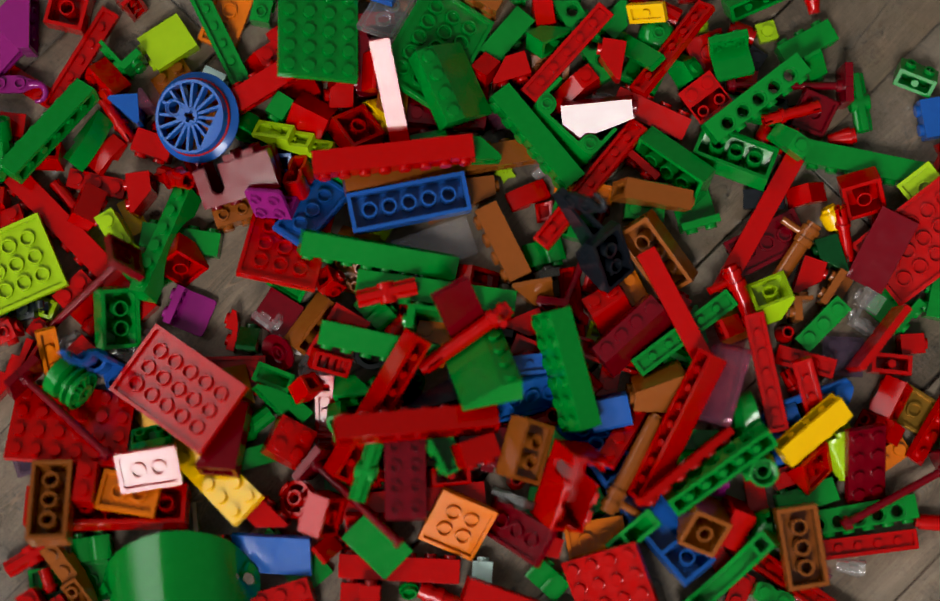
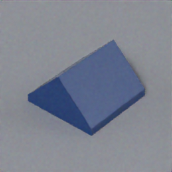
[107,93,147,129]
[593,390,633,433]

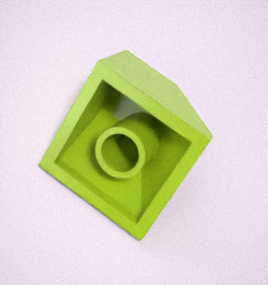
[746,270,795,325]

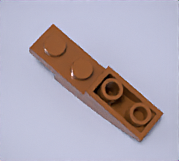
[39,546,98,601]

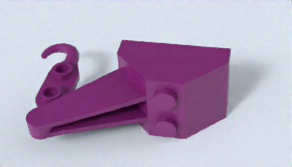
[0,0,49,104]

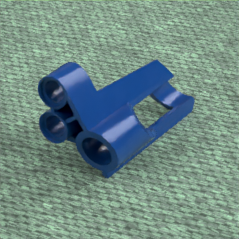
[58,348,125,390]
[760,378,854,468]

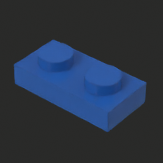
[513,353,547,376]

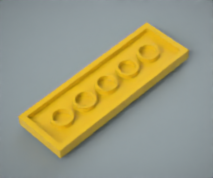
[174,437,265,527]

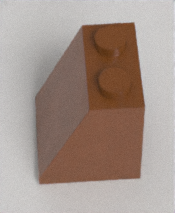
[625,360,685,413]
[677,496,733,558]

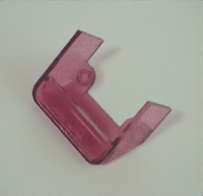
[697,342,752,429]

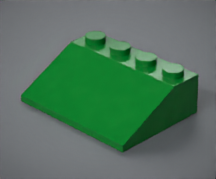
[408,42,492,132]
[445,329,523,411]

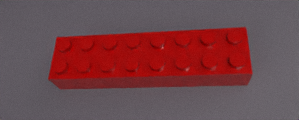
[23,483,191,531]

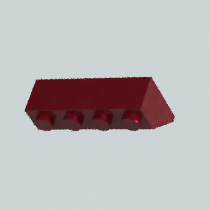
[587,295,672,378]

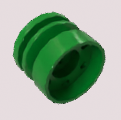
[43,357,97,410]

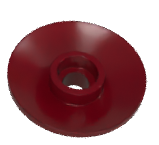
[262,334,294,371]

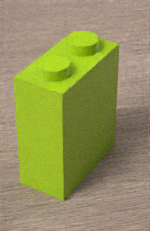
[137,13,200,73]
[94,208,140,249]

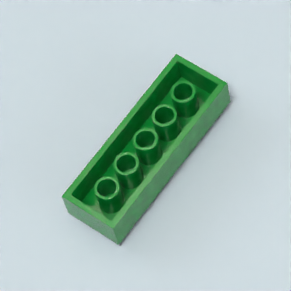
[531,306,602,432]

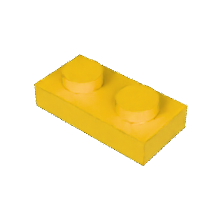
[626,1,668,24]

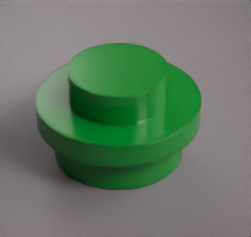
[399,582,419,600]

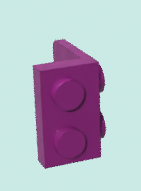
[244,188,300,220]
[162,285,217,337]

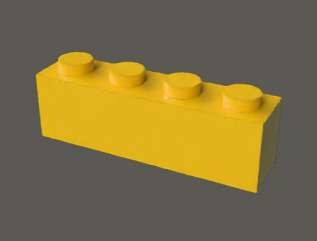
[774,393,853,468]

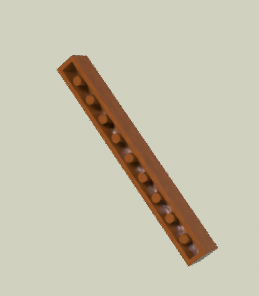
[342,138,538,197]

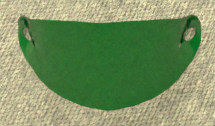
[99,531,261,601]

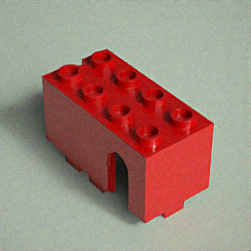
[530,439,608,533]

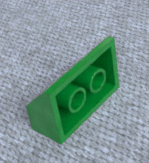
[93,286,141,350]

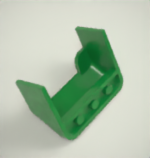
[531,76,618,170]

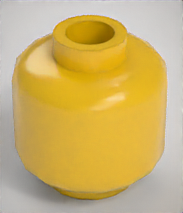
[819,203,842,234]

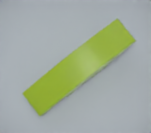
[251,120,336,158]

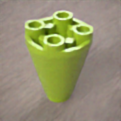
[825,423,852,481]

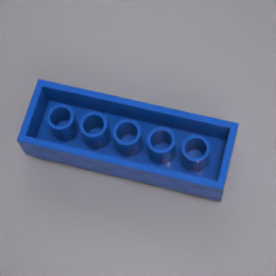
[346,171,472,236]

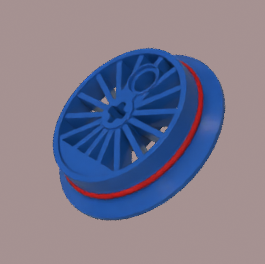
[155,72,239,163]

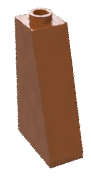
[428,175,500,225]
[610,177,695,212]

